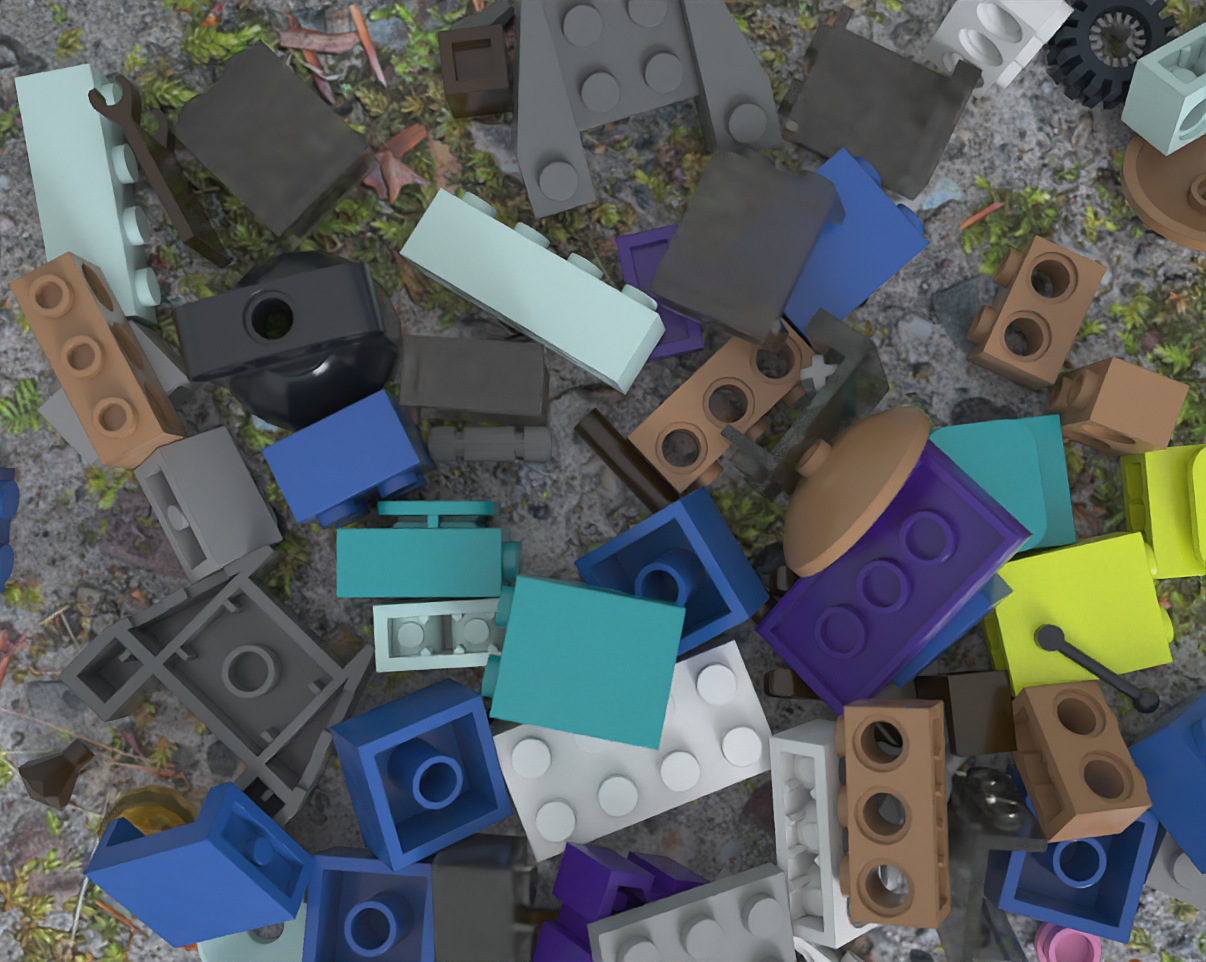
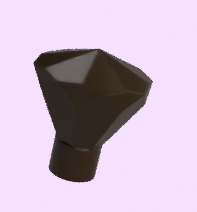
[18,738,95,811]

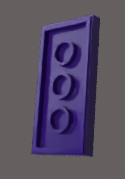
[754,438,1033,717]

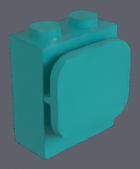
[928,414,1077,552]
[336,501,523,598]
[481,573,686,750]

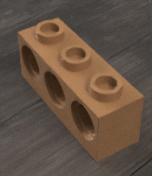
[8,251,189,469]
[626,304,817,495]
[835,698,951,930]

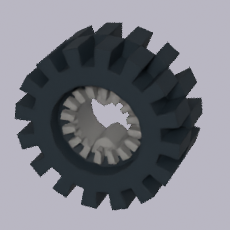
[1047,0,1178,109]

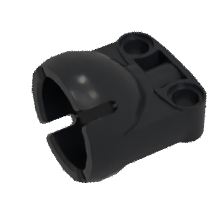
[171,250,403,433]

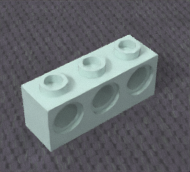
[1121,22,1206,156]
[373,597,506,672]

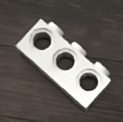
[922,0,1074,100]
[769,719,881,949]

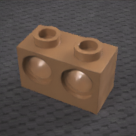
[966,235,1107,391]
[1045,356,1190,457]
[1012,680,1153,843]

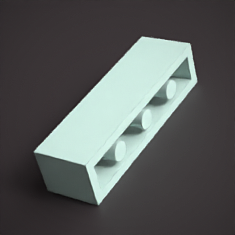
[14,63,161,326]
[400,188,666,394]

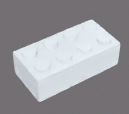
[492,634,773,863]

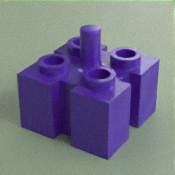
[531,842,711,962]

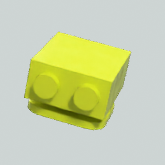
[1120,444,1206,579]
[981,532,1174,698]

